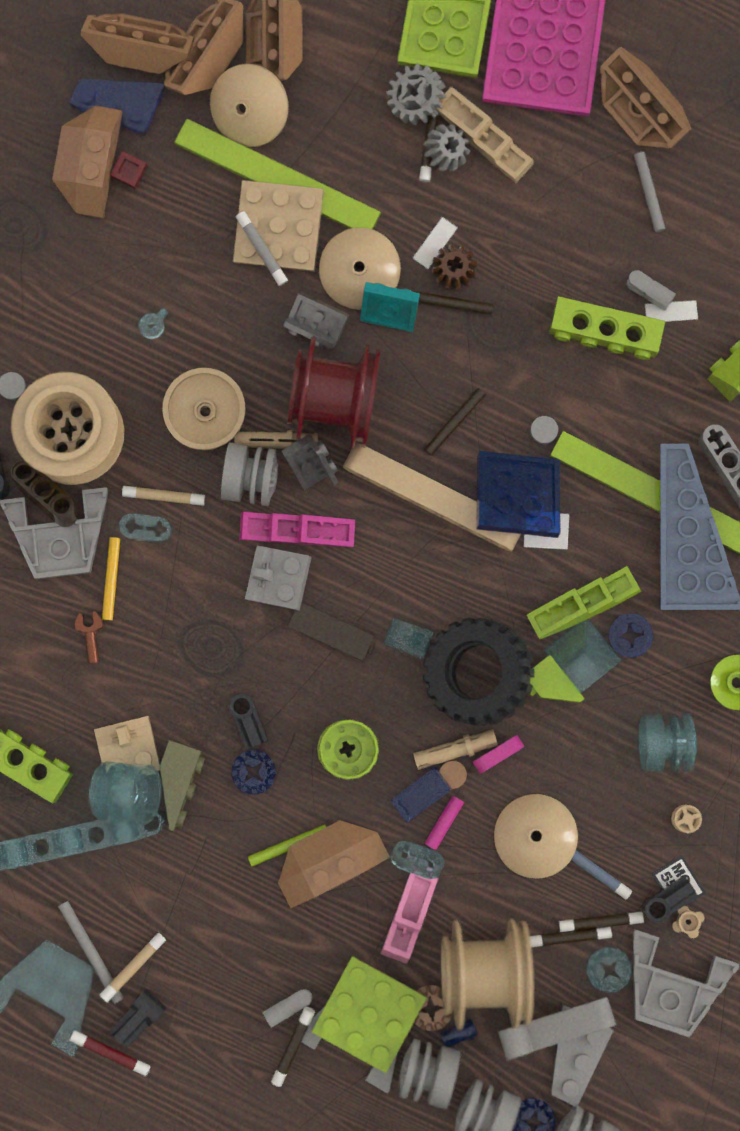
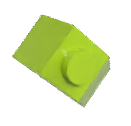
[529,655,585,703]

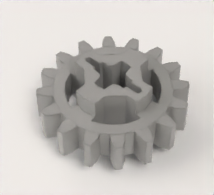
[386,64,446,125]

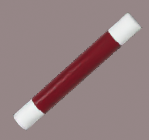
[69,1030,150,1076]

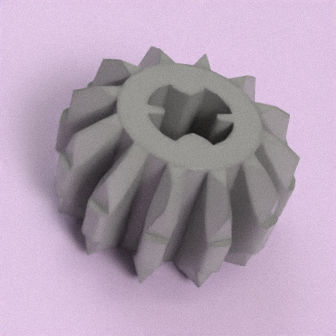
[423,124,470,171]

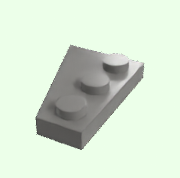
[550,1004,614,1106]

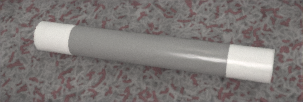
[236,211,288,286]

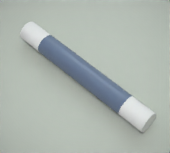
[571,851,632,900]

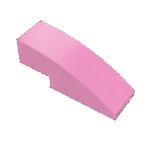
[381,869,438,964]

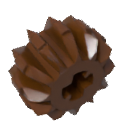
[431,244,478,291]

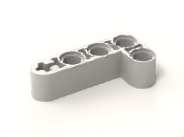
[699,425,740,508]
[498,997,616,1060]

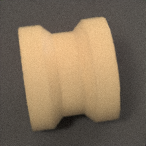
[671,805,702,833]

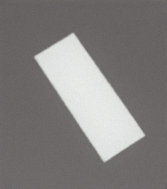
[413,217,457,269]
[645,301,698,321]

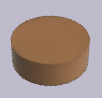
[439,761,467,789]

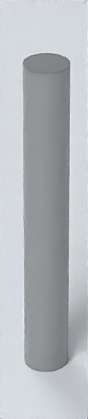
[634,152,665,232]

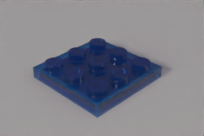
[476,451,561,538]

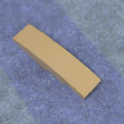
[435,87,534,183]

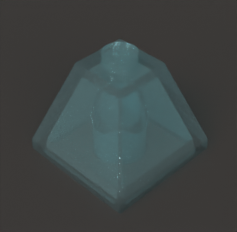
[544,619,621,693]

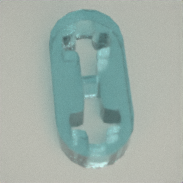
[119,513,172,543]
[391,841,445,879]

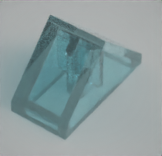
[383,618,434,660]

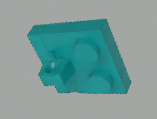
[360,282,420,332]

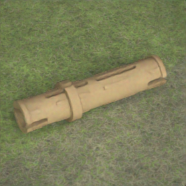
[235,430,318,449]
[413,729,498,770]

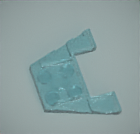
[0,940,94,1057]

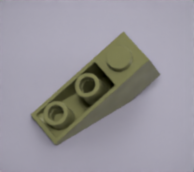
[160,740,205,831]

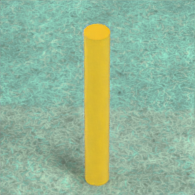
[102,537,120,621]

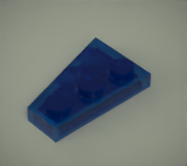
[69,79,165,135]

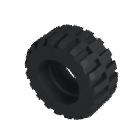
[423,617,535,726]

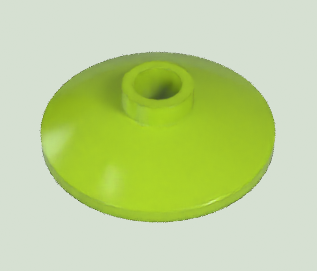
[710,655,740,710]

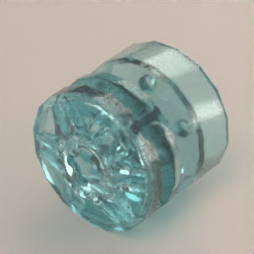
[639,713,697,773]
[89,761,161,825]

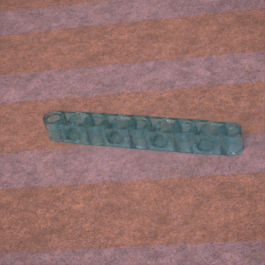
[0,810,166,871]

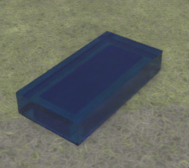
[390,767,452,823]

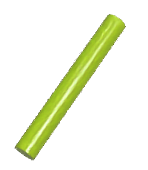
[248,824,326,866]

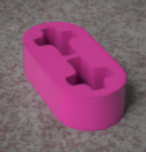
[473,735,524,774]

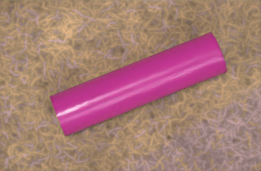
[424,795,464,850]

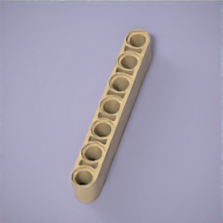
[343,442,524,552]

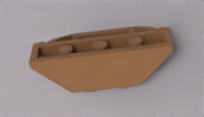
[164,0,243,95]
[246,0,302,81]
[81,13,194,74]
[600,47,691,148]
[52,106,123,218]
[278,820,390,908]

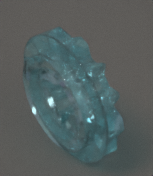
[587,947,632,993]

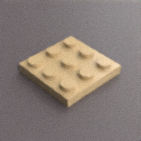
[233,180,324,272]

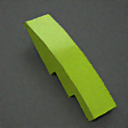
[527,566,642,639]

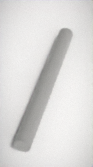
[58,901,124,1004]

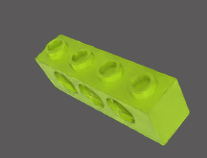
[549,296,665,360]
[0,729,73,803]

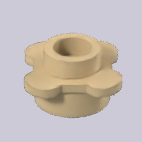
[672,906,704,938]

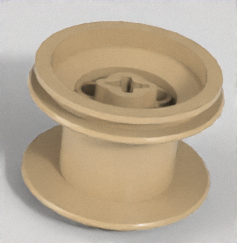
[11,372,124,485]
[441,919,533,1031]

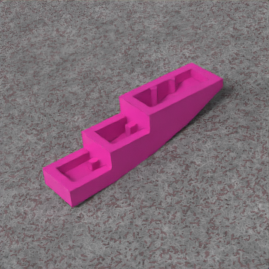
[239,512,355,547]

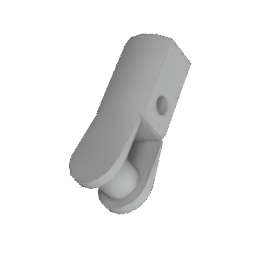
[627,270,676,311]
[263,989,313,1028]

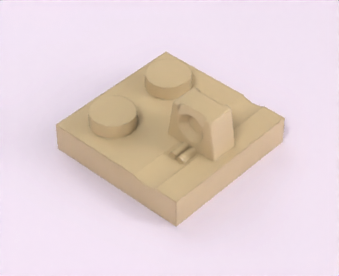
[94,716,161,784]

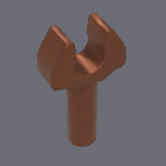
[75,611,104,664]

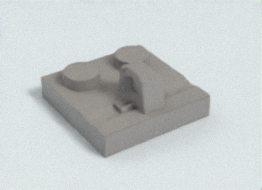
[245,546,312,611]

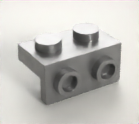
[283,292,350,349]
[282,434,339,491]

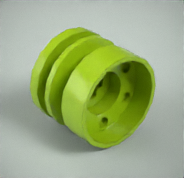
[317,720,379,779]

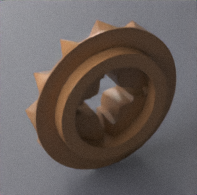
[414,985,453,1031]

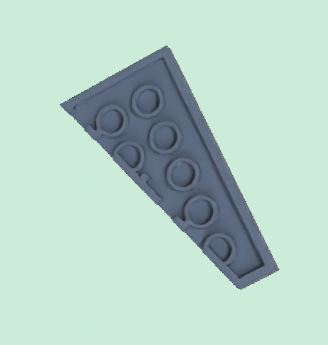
[660,444,740,610]

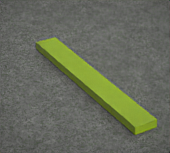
[175,119,381,230]
[550,431,740,554]

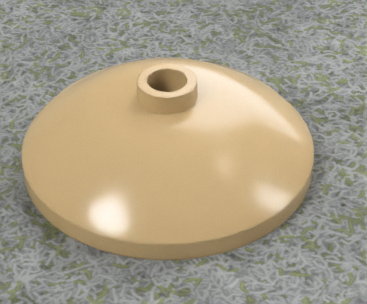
[210,64,289,147]
[319,228,401,310]
[163,368,246,450]
[494,794,578,878]

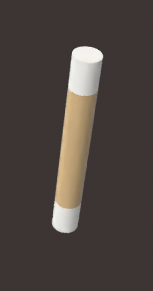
[122,486,205,506]
[99,932,166,1002]

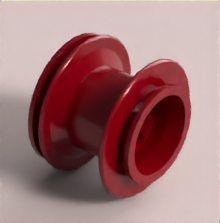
[287,336,381,449]

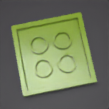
[398,0,491,78]
[312,956,427,1073]

